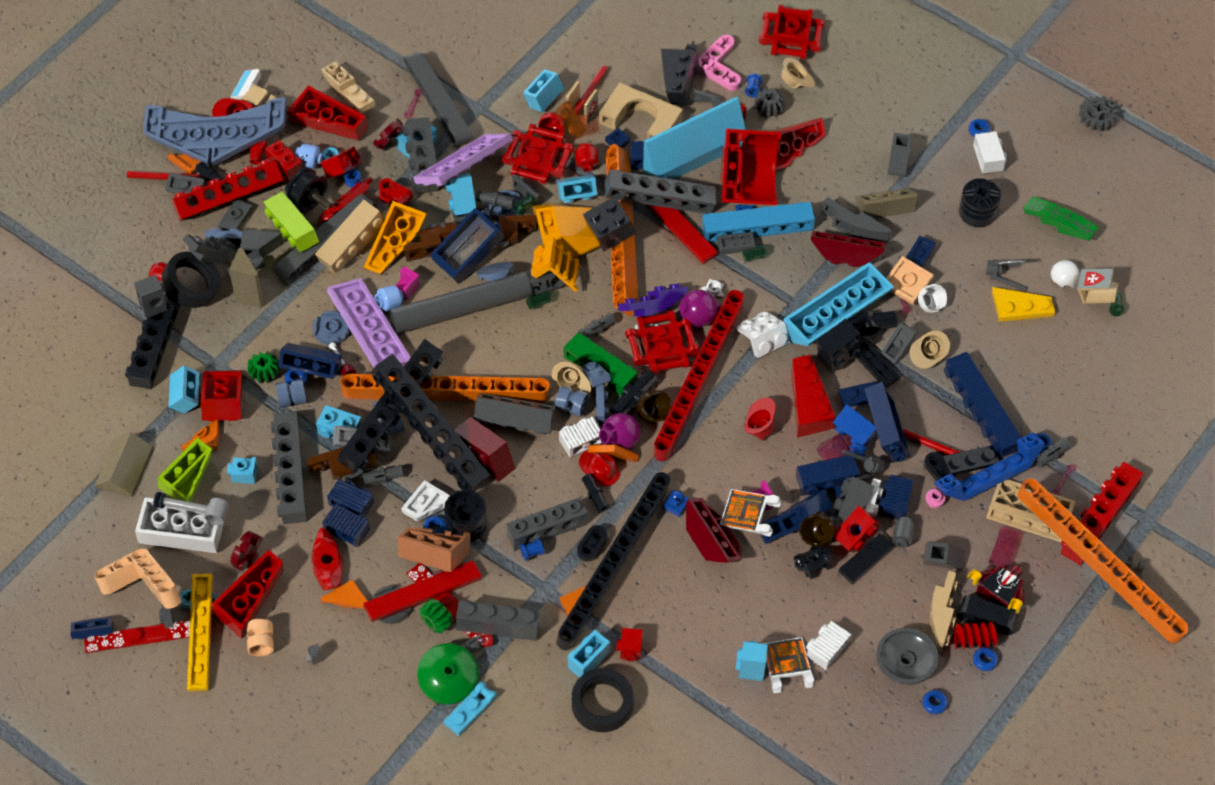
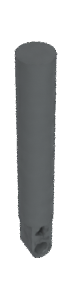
[390,269,564,334]

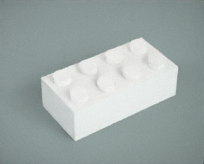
[135,497,225,553]

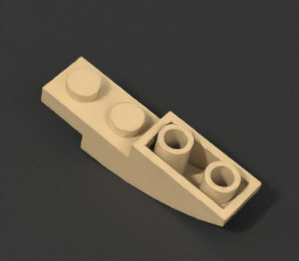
[321,62,376,114]
[930,571,958,653]

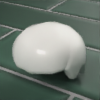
[1050,260,1080,288]
[918,284,947,313]

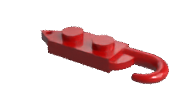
[319,177,373,223]

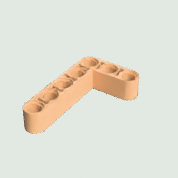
[94,549,181,609]

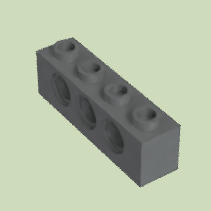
[403,117,441,193]
[506,497,588,551]

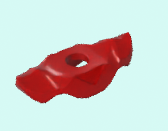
[311,528,344,591]

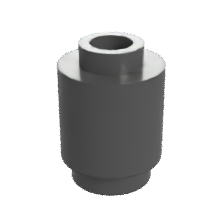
[892,517,915,548]

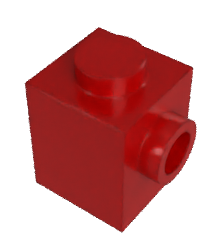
[616,628,643,662]

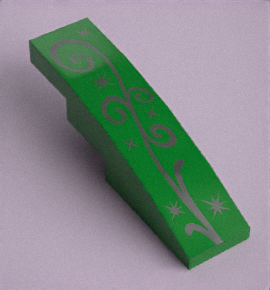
[1023,196,1099,241]

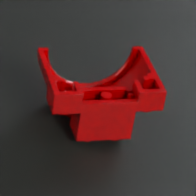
[720,129,781,205]

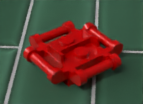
[758,5,825,60]
[502,123,575,185]
[625,310,700,374]

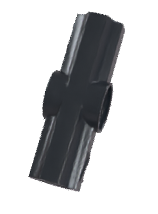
[848,311,898,336]
[610,370,658,415]

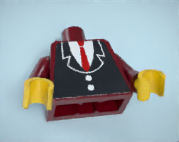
[967,565,1025,614]

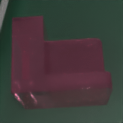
[817,433,850,461]

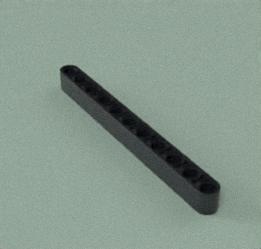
[556,472,671,650]

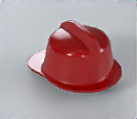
[212,98,253,117]
[744,398,776,441]
[579,450,620,486]

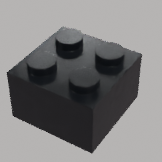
[583,196,636,251]
[816,318,862,373]

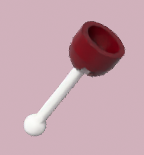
[329,342,357,377]

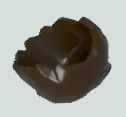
[637,390,672,423]
[799,511,835,547]

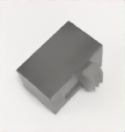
[305,643,323,665]

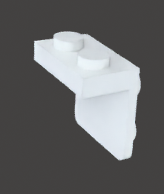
[736,312,790,358]

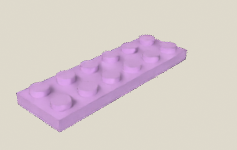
[413,134,512,186]
[327,278,411,368]

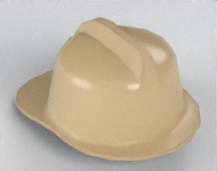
[781,57,815,88]
[909,331,950,369]
[551,361,591,397]

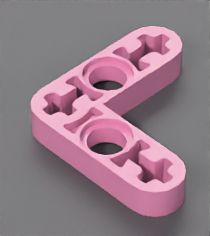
[697,35,741,91]

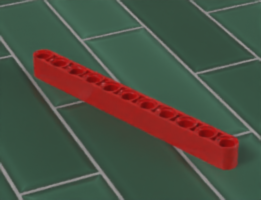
[654,290,744,462]

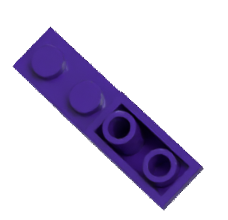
[618,283,689,316]

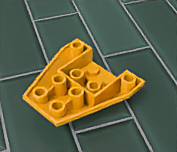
[532,203,600,264]

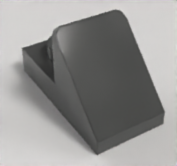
[881,322,918,364]

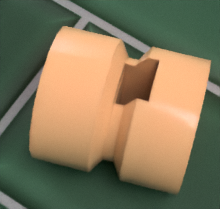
[247,619,274,656]

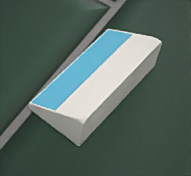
[231,69,261,100]

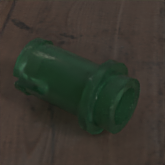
[513,194,536,215]
[742,245,767,263]
[526,291,551,310]
[1109,292,1124,316]

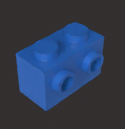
[832,404,877,447]

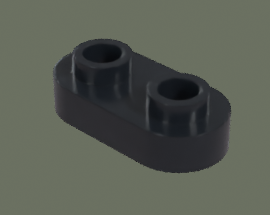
[924,452,956,481]
[577,525,607,561]

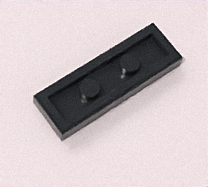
[857,338,900,388]
[838,533,894,585]

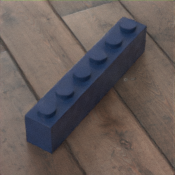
[944,352,1022,459]

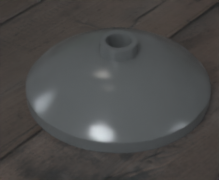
[876,628,938,685]

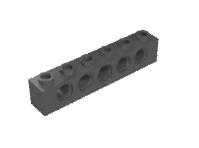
[605,170,716,214]
[271,412,307,524]

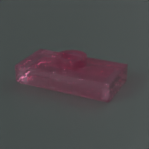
[989,527,1020,569]

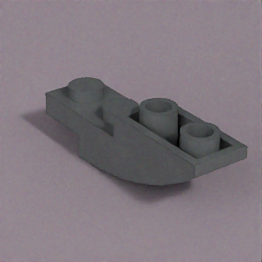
[822,197,891,243]
[183,234,238,263]

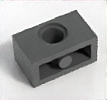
[134,275,169,318]

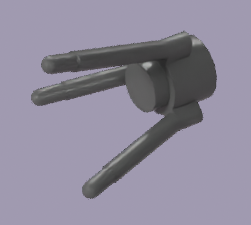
[986,260,1027,291]
[841,450,885,480]

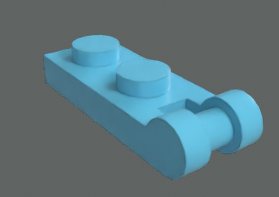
[444,681,498,736]

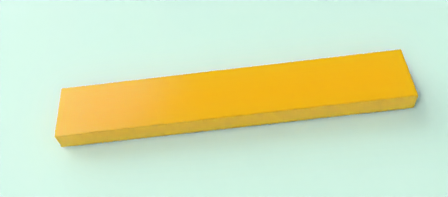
[187,573,213,691]

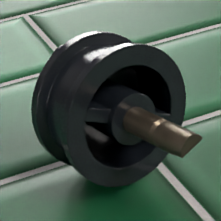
[285,168,334,212]

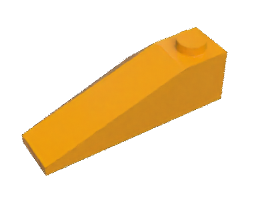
[364,201,427,275]

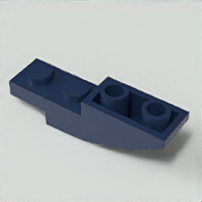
[760,489,833,544]

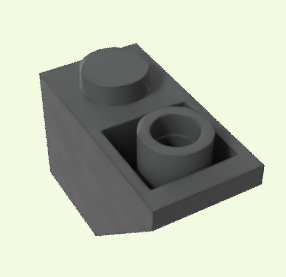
[888,133,912,177]
[240,229,282,259]
[923,541,965,570]

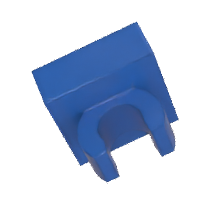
[663,490,689,517]

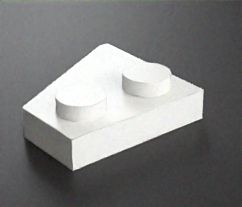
[401,480,450,522]

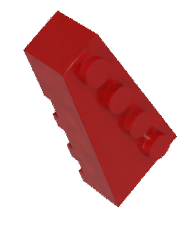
[287,85,369,141]
[791,354,835,438]
[212,549,284,639]

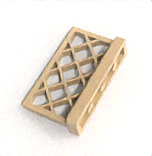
[986,479,1075,542]

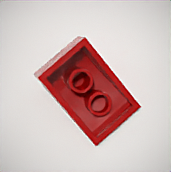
[201,370,242,422]

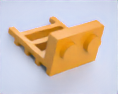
[531,238,581,292]

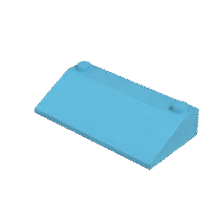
[643,97,746,180]

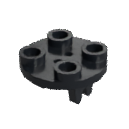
[793,546,833,579]

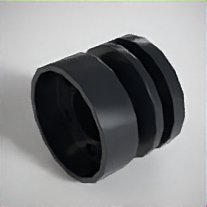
[959,178,1001,228]
[444,489,487,541]

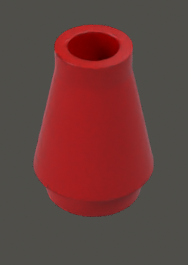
[249,139,268,165]

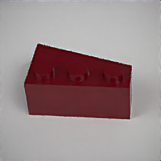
[454,417,516,482]

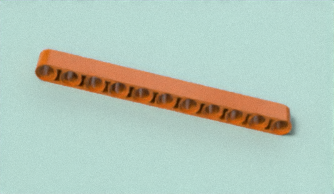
[606,144,638,316]
[340,374,550,403]
[1017,478,1188,643]

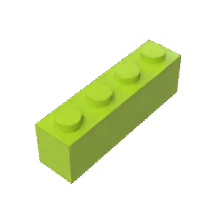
[264,191,319,253]

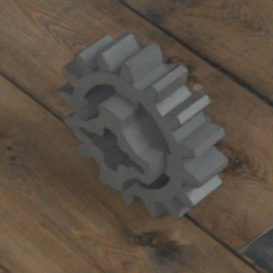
[1078,95,1118,131]

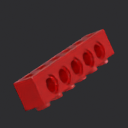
[171,159,283,221]
[1060,461,1144,566]

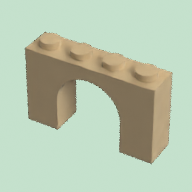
[599,83,683,139]

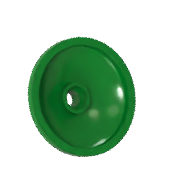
[417,643,479,705]

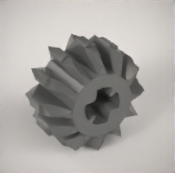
[755,87,785,118]

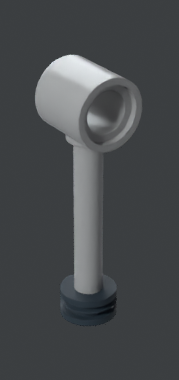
[153,492,229,525]

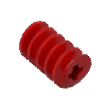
[953,622,997,650]

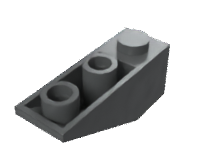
[830,477,875,531]

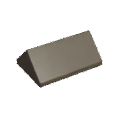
[855,188,918,218]
[229,247,264,308]
[95,432,153,497]

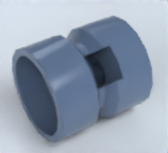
[275,379,306,408]
[554,385,588,417]

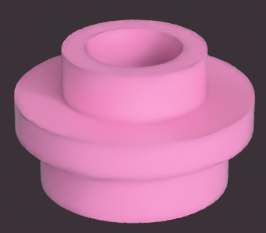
[925,489,945,508]

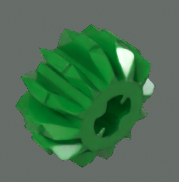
[247,351,279,383]
[419,599,453,634]

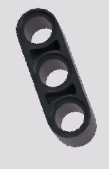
[957,595,1019,635]

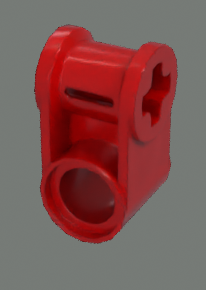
[378,178,414,206]

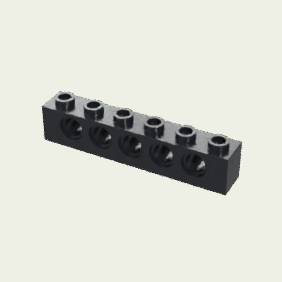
[125,291,181,389]

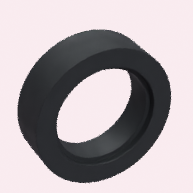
[162,251,221,308]
[572,668,634,732]

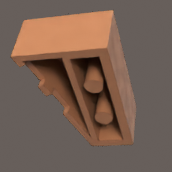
[398,527,470,572]

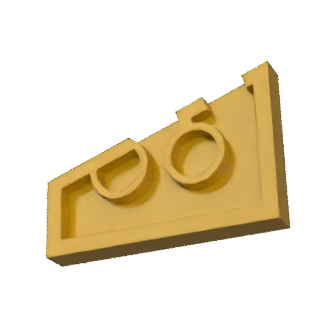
[991,287,1055,322]

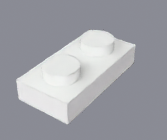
[866,478,883,516]

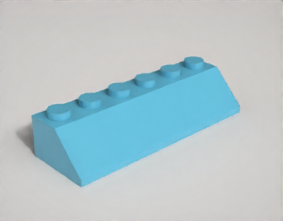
[783,262,894,346]

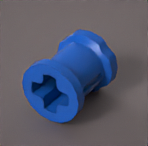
[745,74,763,98]
[519,538,544,561]

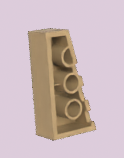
[315,200,384,273]

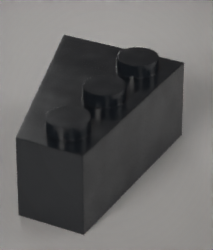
[661,49,699,105]

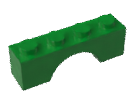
[564,332,638,396]

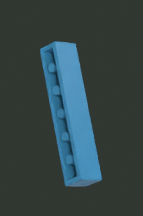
[702,202,815,243]

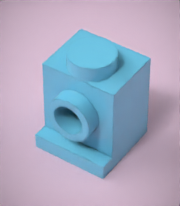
[227,457,258,484]

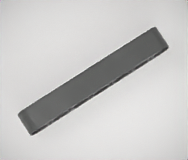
[403,51,472,146]
[273,194,377,284]

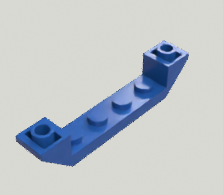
[935,432,1044,501]

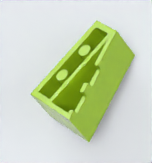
[157,437,212,502]

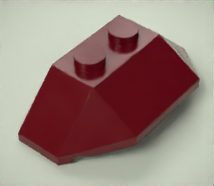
[811,230,886,267]
[686,498,742,563]

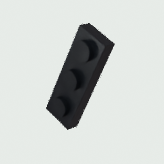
[940,445,999,475]

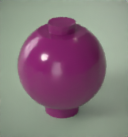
[679,290,721,327]
[599,413,640,450]

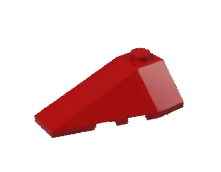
[772,117,826,170]

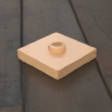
[886,256,934,305]

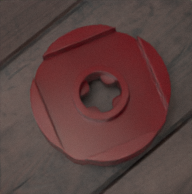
[373,119,403,151]
[230,531,263,571]

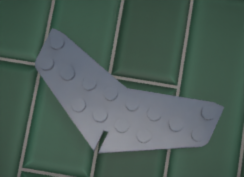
[143,98,287,166]

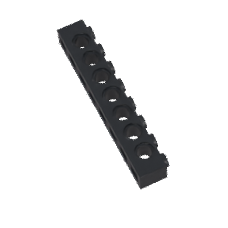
[337,339,443,473]
[371,354,490,490]

